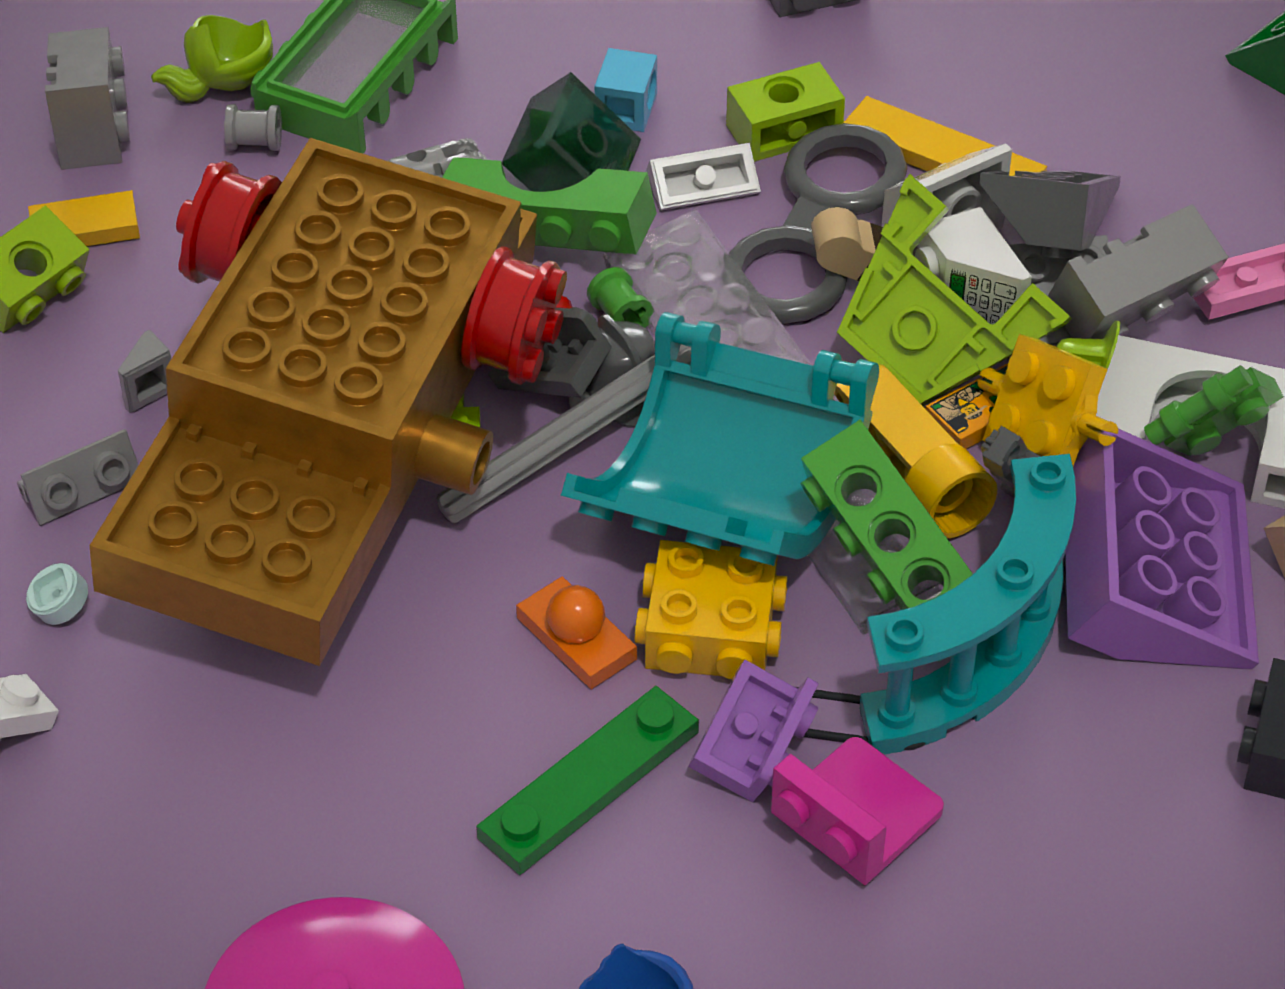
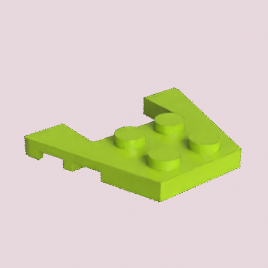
[837,174,1072,406]

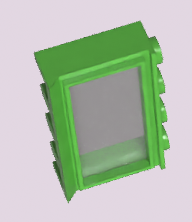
[251,0,458,154]

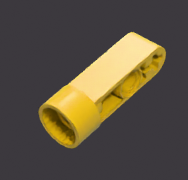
[833,364,998,538]

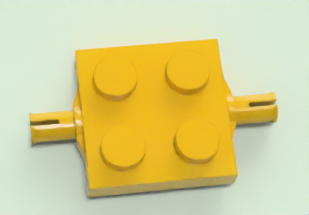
[977,334,1118,466]

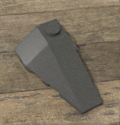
[979,171,1121,259]

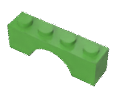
[442,157,657,255]

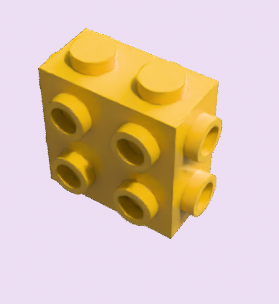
[635,540,788,679]

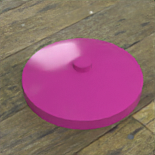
[205,897,464,989]

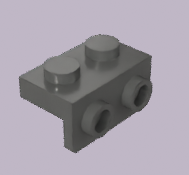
[488,307,612,398]

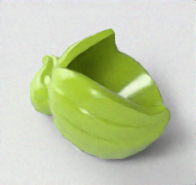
[151,15,273,103]

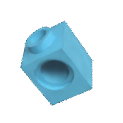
[594,48,657,132]

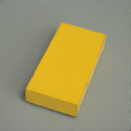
[28,190,140,246]

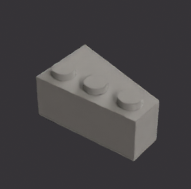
[45,27,130,170]
[1048,204,1229,339]

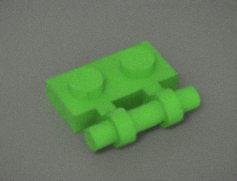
[1144,365,1284,456]

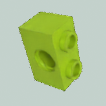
[726,61,845,162]
[0,205,90,334]

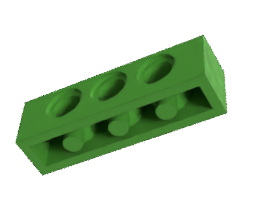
[800,420,973,662]

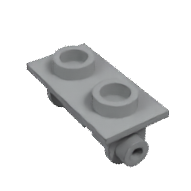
[17,429,138,525]

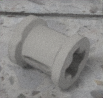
[224,104,282,151]

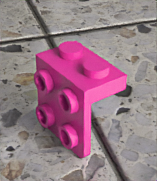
[771,737,944,886]

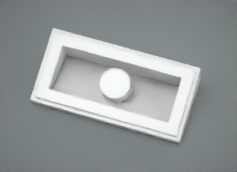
[646,143,761,211]

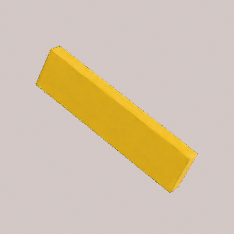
[842,96,1047,176]

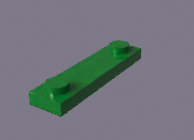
[476,685,699,875]

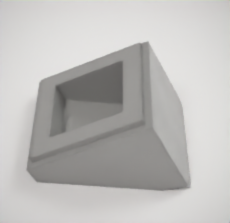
[118,330,171,413]

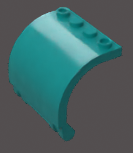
[561,312,879,566]

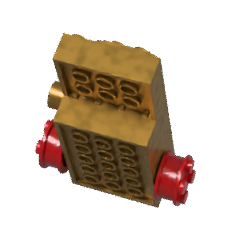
[89,138,567,666]

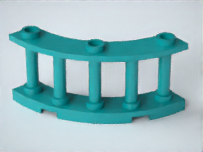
[859,454,1076,755]

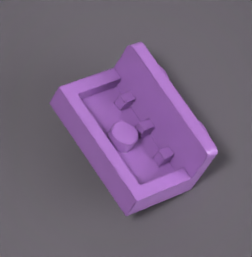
[688,659,819,803]

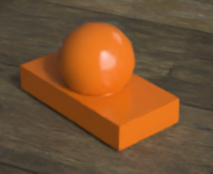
[516,576,637,689]

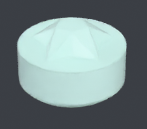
[26,563,88,625]

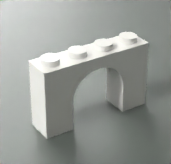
[1096,335,1285,509]

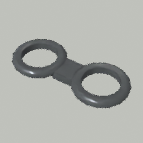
[721,123,908,324]

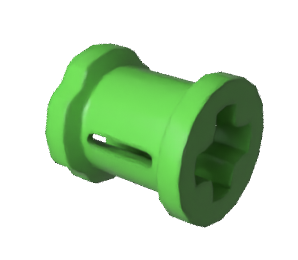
[587,267,654,328]

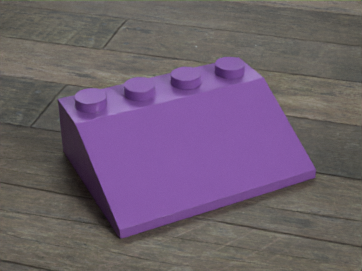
[1065,428,1259,669]

